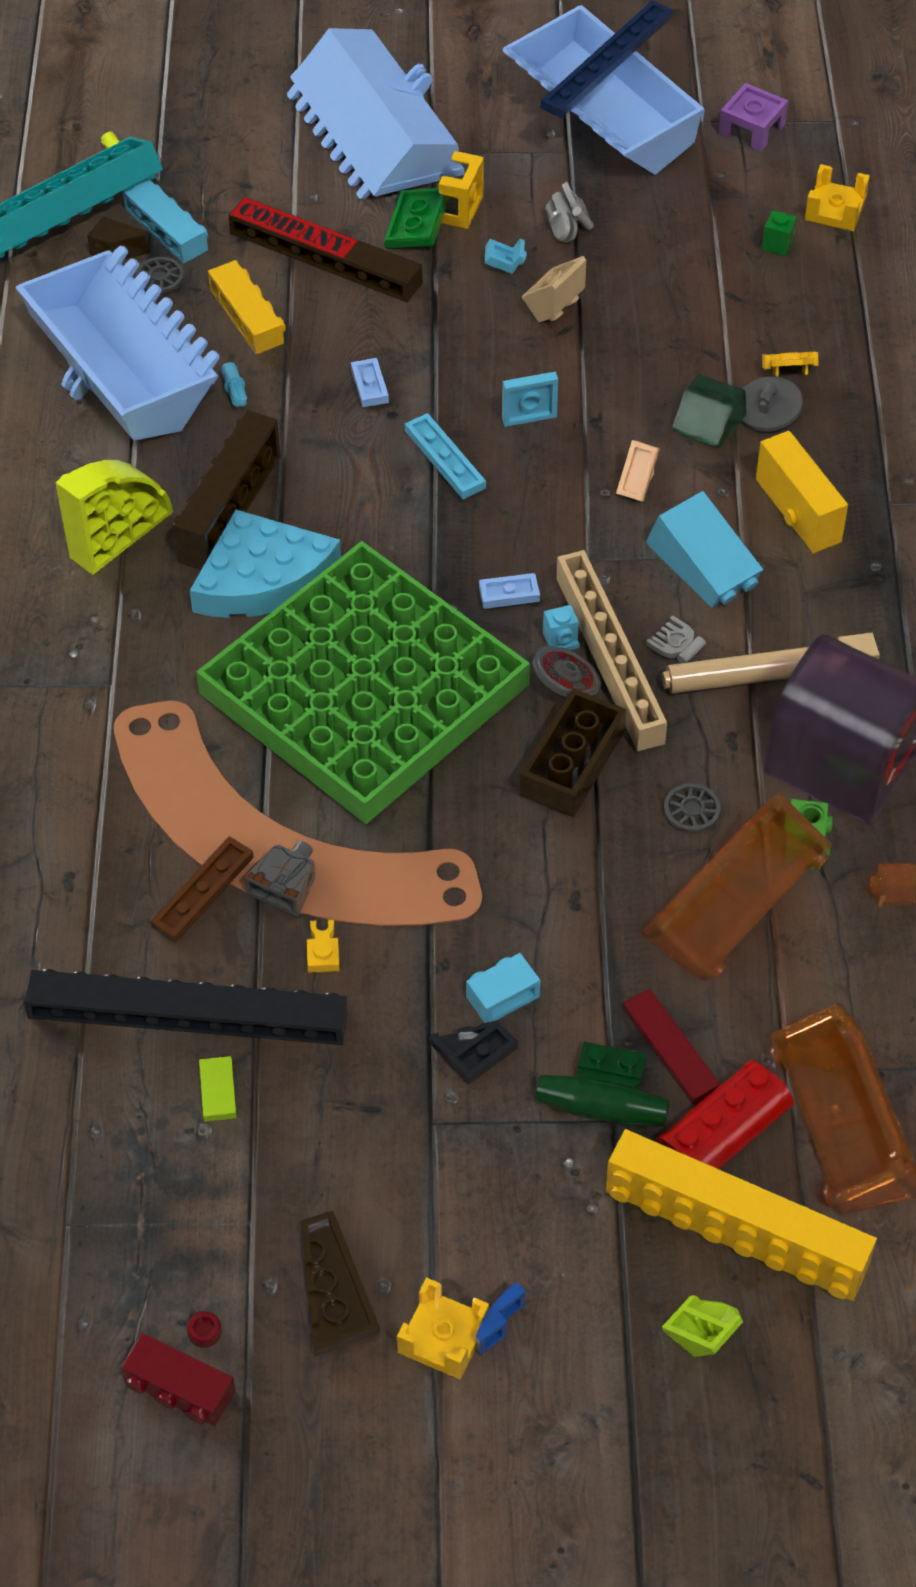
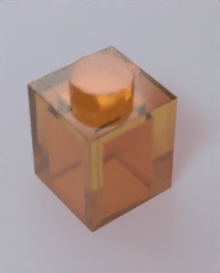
[870,863,916,907]

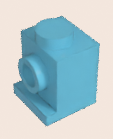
[543,605,580,650]

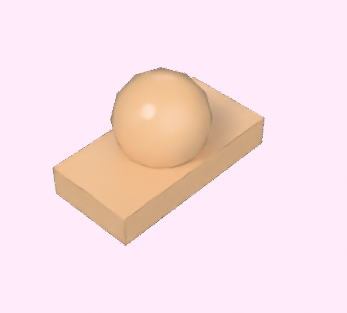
[616,440,660,502]

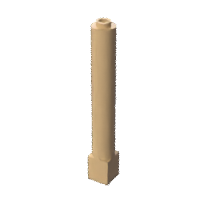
[662,632,880,694]

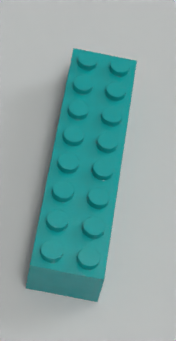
[0,136,163,258]

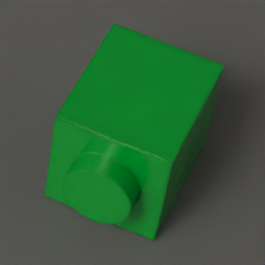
[762,210,797,256]

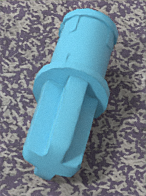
[221,362,247,407]

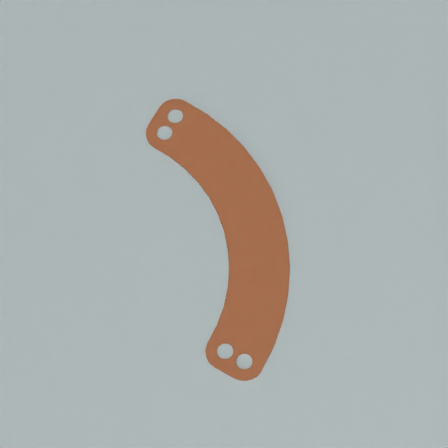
[113,701,482,926]

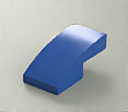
[476,1282,526,1355]

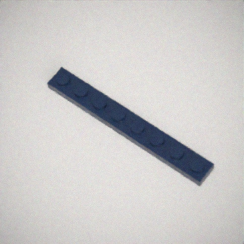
[540,0,673,118]

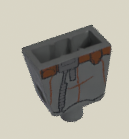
[245,841,315,917]

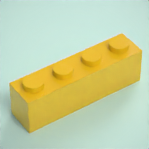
[208,260,286,354]

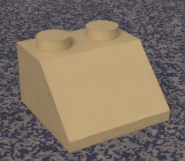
[522,256,586,322]

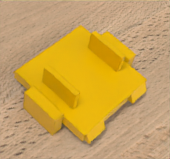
[762,351,819,376]

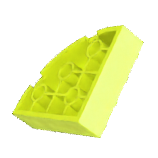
[55,460,173,575]

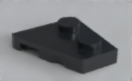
[429,1020,518,1084]

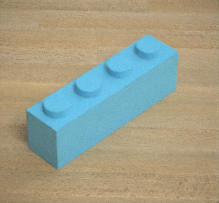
[122,180,208,264]

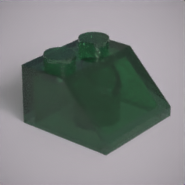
[672,374,747,448]

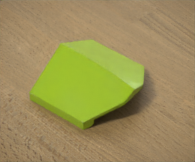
[662,1295,743,1357]

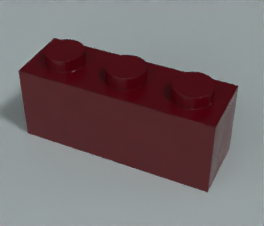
[121,1333,236,1426]

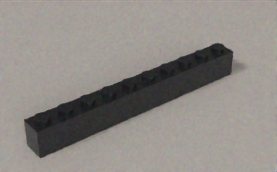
[24,969,348,1045]

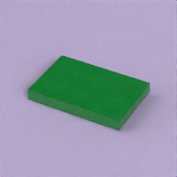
[383,188,450,249]

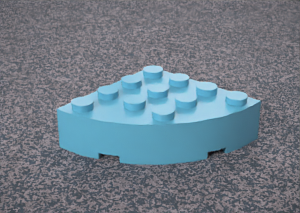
[190,510,341,618]

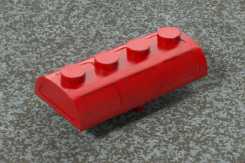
[655,1060,794,1169]

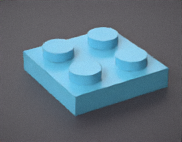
[502,371,558,427]

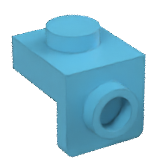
[485,239,527,274]

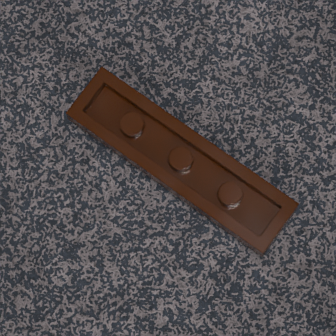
[151,836,254,943]

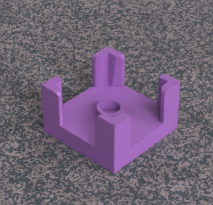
[718,83,788,151]

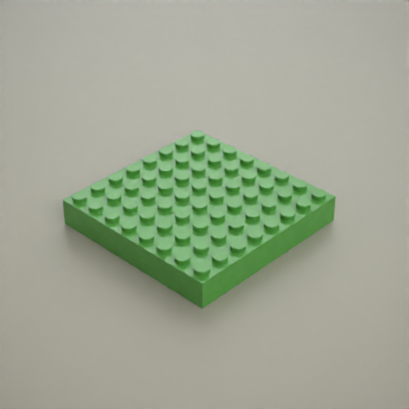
[196,541,530,824]

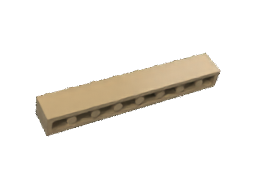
[556,550,667,752]

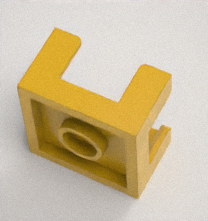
[439,151,484,229]
[805,164,870,231]
[397,1277,489,1380]

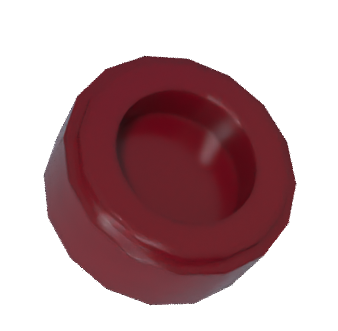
[187,1311,222,1348]

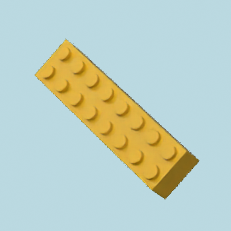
[605,1129,877,1302]

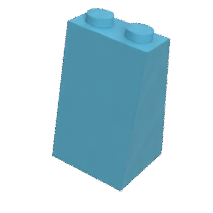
[646,491,763,608]

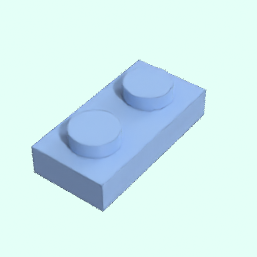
[351,358,389,407]
[479,573,540,609]

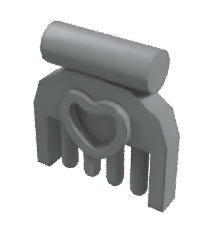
[562,182,594,230]
[646,615,706,663]

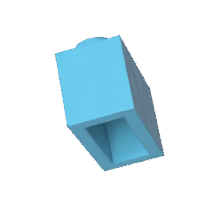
[466,953,541,1023]

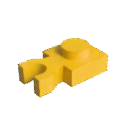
[307,920,340,973]

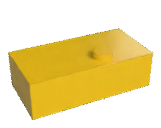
[756,431,848,553]

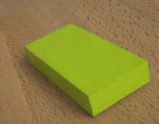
[199,1056,237,1122]

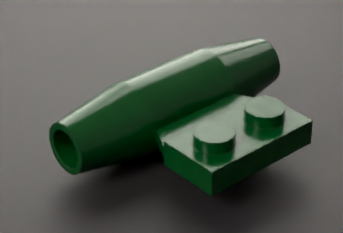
[536,1041,669,1126]

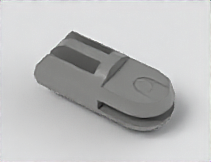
[544,192,578,243]

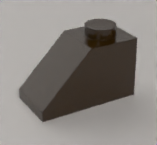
[87,216,150,259]

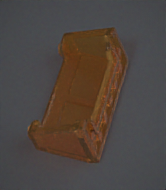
[640,792,833,981]
[770,1002,916,1215]

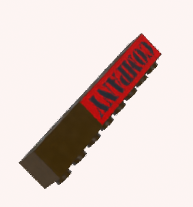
[229,196,423,303]

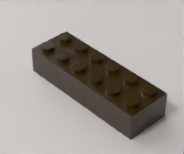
[172,410,280,570]

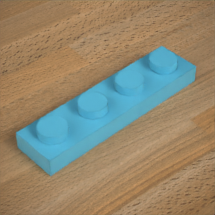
[405,413,486,499]

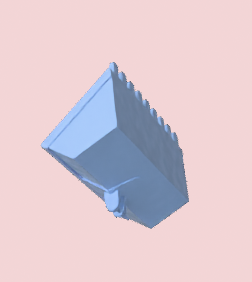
[503,5,705,175]
[287,28,465,200]
[15,246,219,441]

